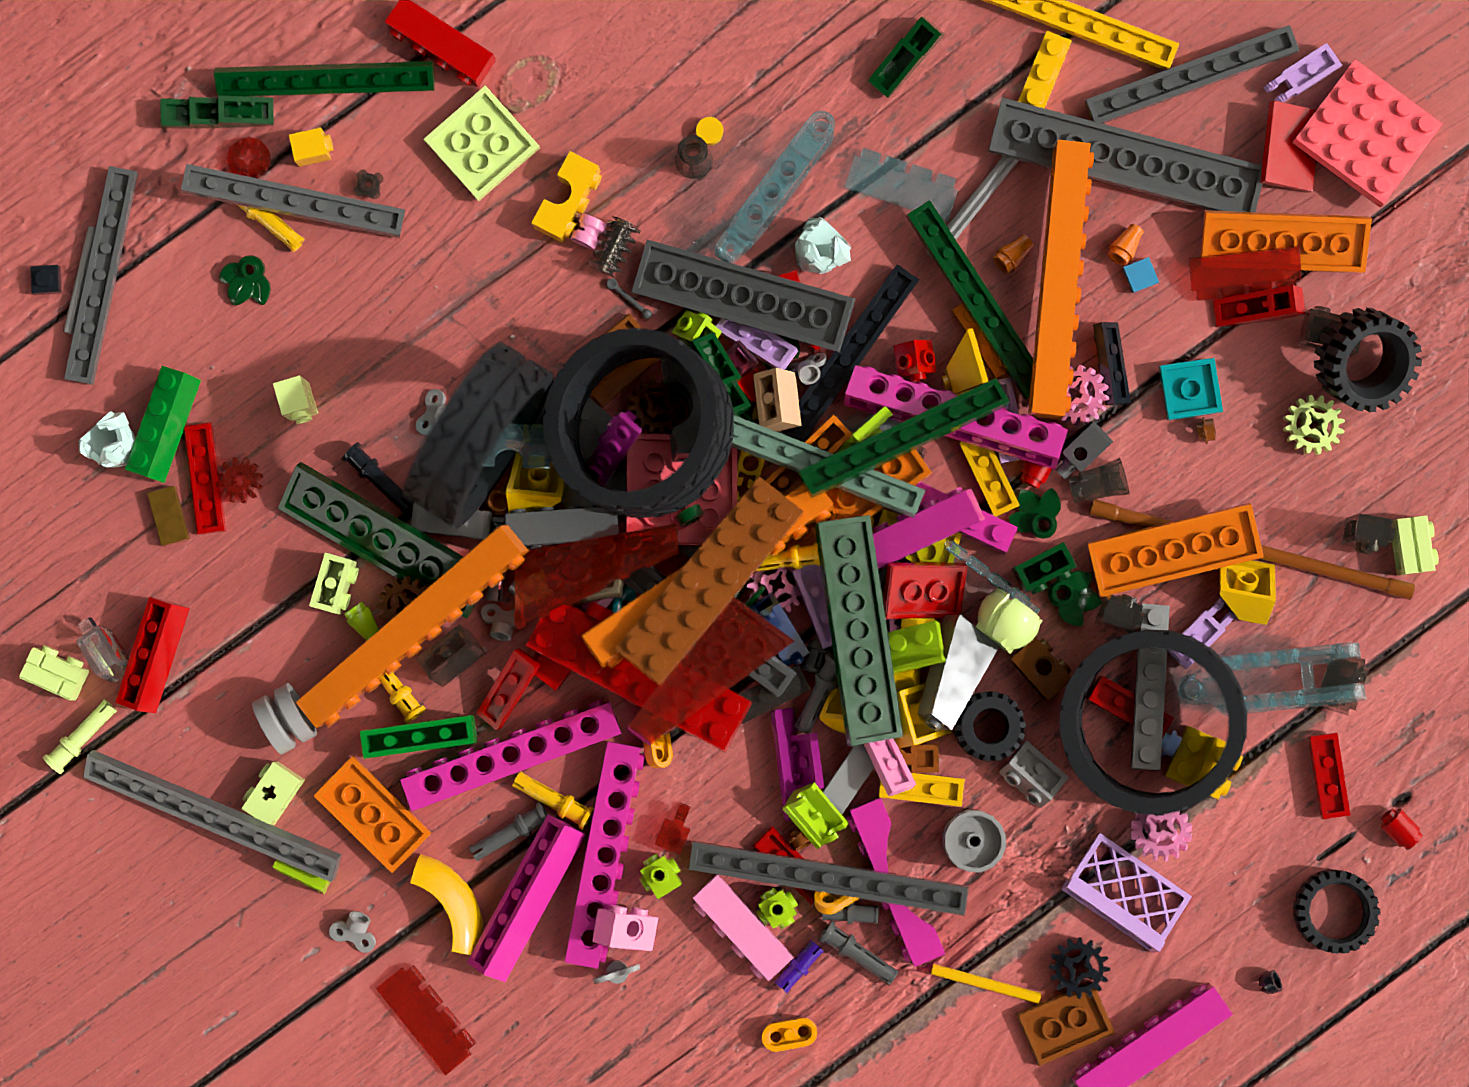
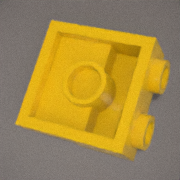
[1164,725,1243,800]

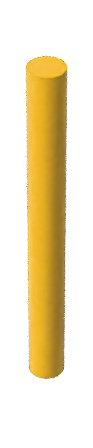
[930,964,1041,1004]

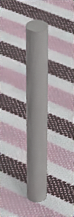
[63,226,96,334]

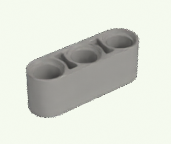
[410,503,492,540]
[822,744,874,814]

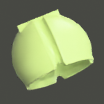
[976,588,1042,654]

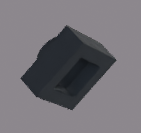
[30,265,62,295]

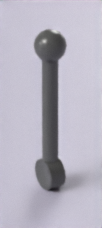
[607,278,652,320]

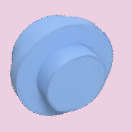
[1161,730,1182,757]

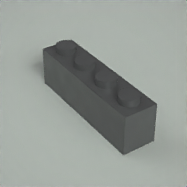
[505,504,620,552]

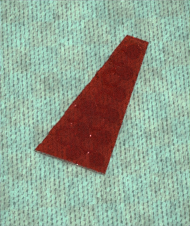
[514,524,678,630]
[627,598,795,745]

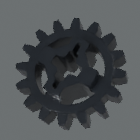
[1048,937,1110,999]

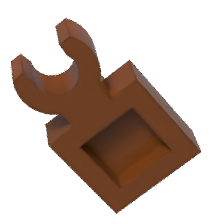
[899,744,939,773]

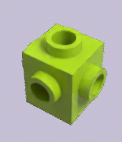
[672,310,722,348]
[639,853,682,899]
[757,887,798,929]

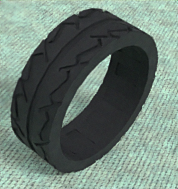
[543,328,734,518]
[403,341,554,529]
[1060,630,1247,815]

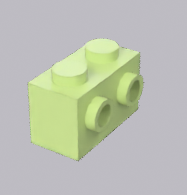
[309,553,359,615]

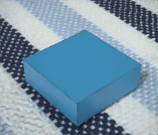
[1122,257,1159,294]

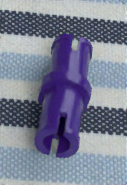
[774,940,824,994]

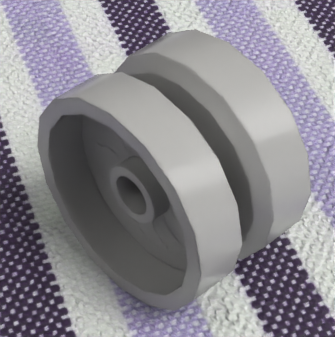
[252,683,317,755]
[942,810,1006,872]

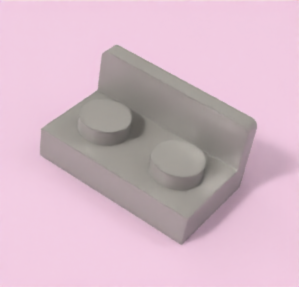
[999,741,1069,808]

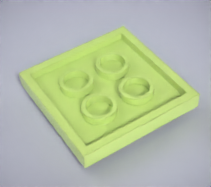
[424,86,540,201]

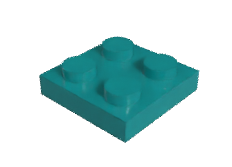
[1159,358,1223,421]

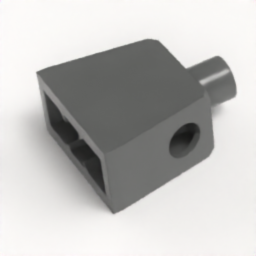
[1056,421,1114,479]

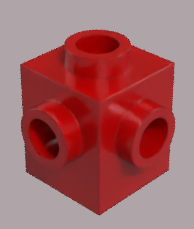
[893,340,936,382]

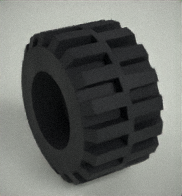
[954,691,1026,761]

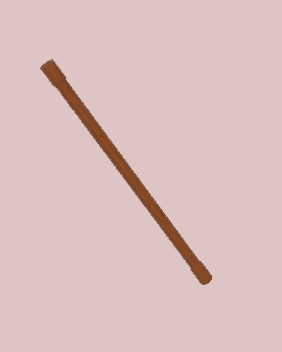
[1089,499,1415,600]

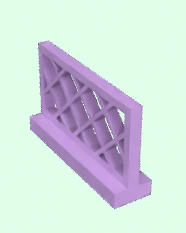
[1061,833,1192,953]

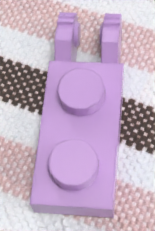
[1264,43,1342,103]
[1167,597,1236,669]

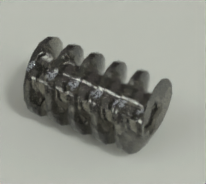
[588,216,641,278]

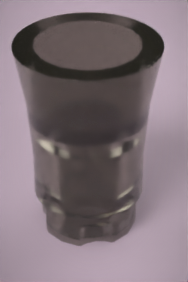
[675,135,713,179]
[1067,457,1130,503]

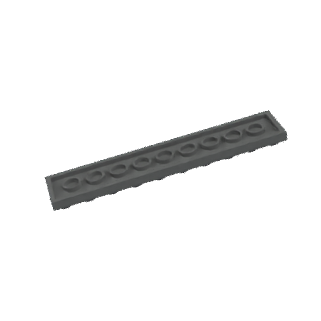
[988,98,1263,212]

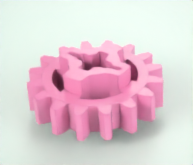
[1061,365,1109,426]
[747,567,801,613]
[1131,811,1192,862]

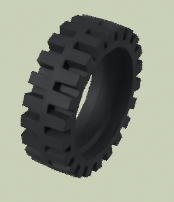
[1293,870,1380,954]

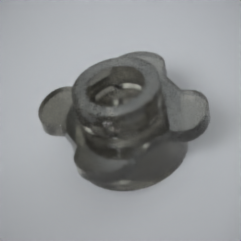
[354,170,384,199]

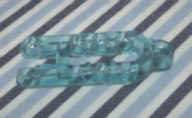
[714,111,835,264]
[1178,643,1366,716]

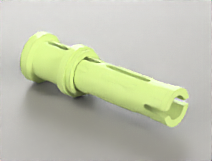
[43,699,117,774]

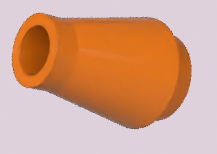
[1108,224,1144,266]
[993,234,1034,273]

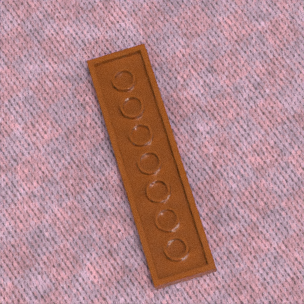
[615,477,804,686]

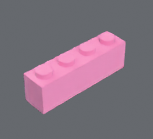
[693,874,793,981]

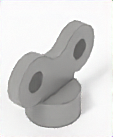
[785,352,827,385]
[416,389,446,436]
[481,603,529,641]
[329,911,376,953]
[593,960,641,984]

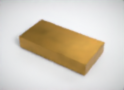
[147,486,190,546]

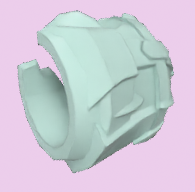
[795,217,851,274]
[78,411,136,467]

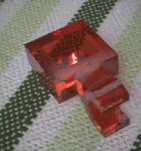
[655,803,691,855]

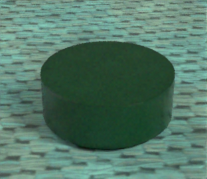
[675,504,704,527]

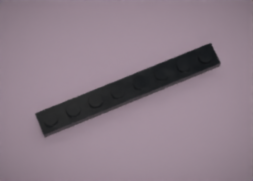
[778,264,919,442]

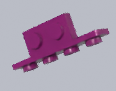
[585,410,642,487]
[771,708,824,821]

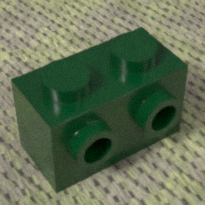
[1012,542,1077,595]

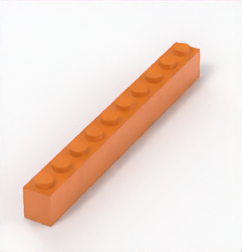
[1028,140,1094,420]
[582,485,833,669]
[296,525,529,728]

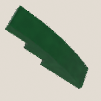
[160,95,274,128]
[690,332,755,423]

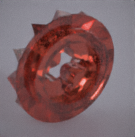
[226,136,271,179]

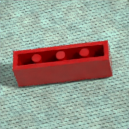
[385,0,496,87]
[115,597,190,714]

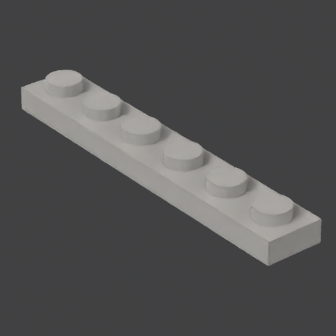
[1131,603,1170,772]

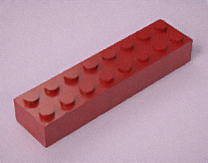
[526,596,752,753]

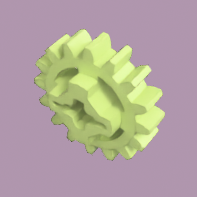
[1283,395,1345,455]

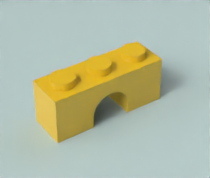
[532,151,602,243]

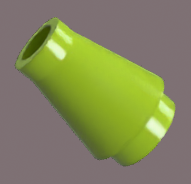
[344,602,379,641]

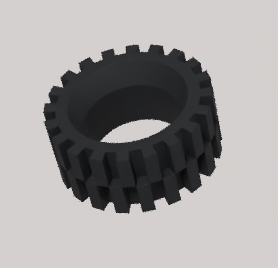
[1314,307,1422,412]

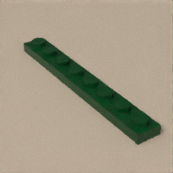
[213,61,435,97]
[906,200,1033,400]
[798,378,1010,499]

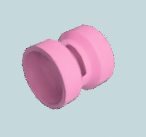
[570,213,606,250]

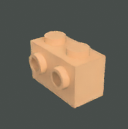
[754,368,801,432]

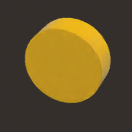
[696,117,723,146]

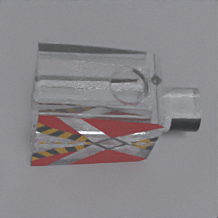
[76,617,130,683]

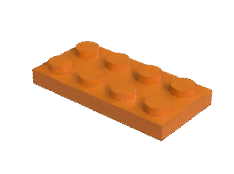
[314,756,432,874]

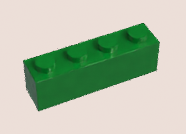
[125,366,201,483]
[360,715,478,759]

